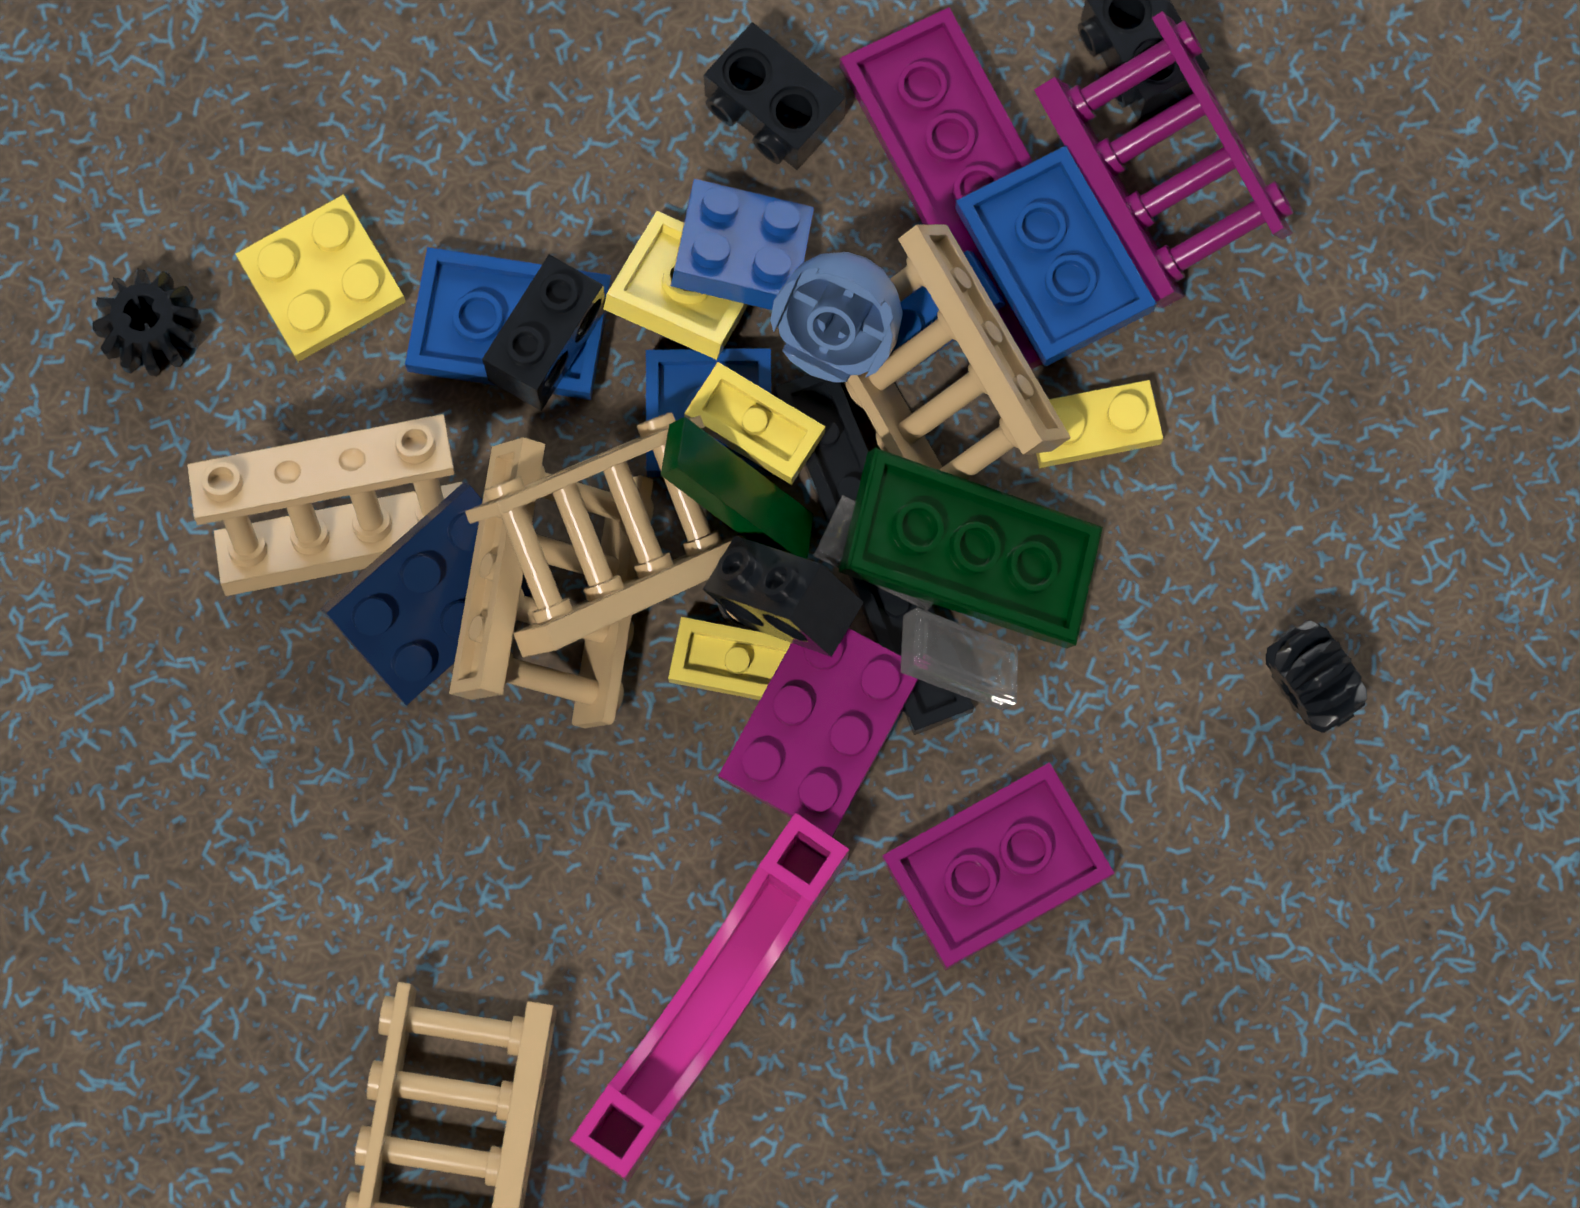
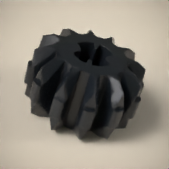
[92,268,202,377]
[1266,620,1367,733]

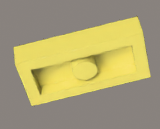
[684,362,825,485]
[1036,380,1163,468]
[668,617,791,700]

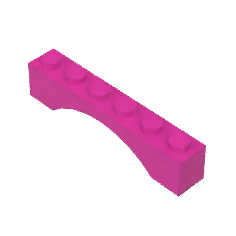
[570,813,849,1182]

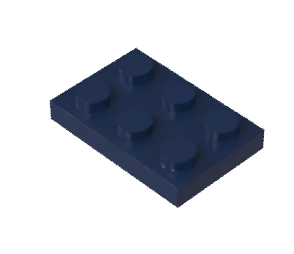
[320,482,531,706]

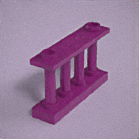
[1034,11,1294,308]

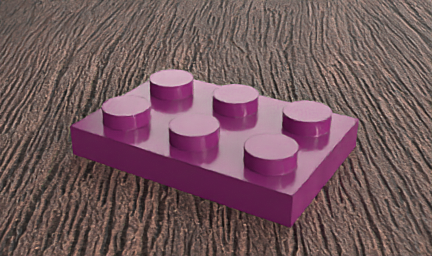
[718,628,924,838]
[882,762,1115,971]

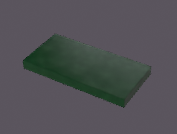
[838,448,1103,649]

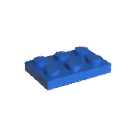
[955,146,1156,367]
[405,247,612,400]

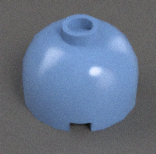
[770,252,903,383]

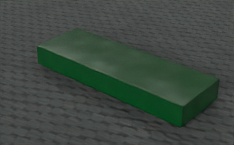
[661,417,813,559]

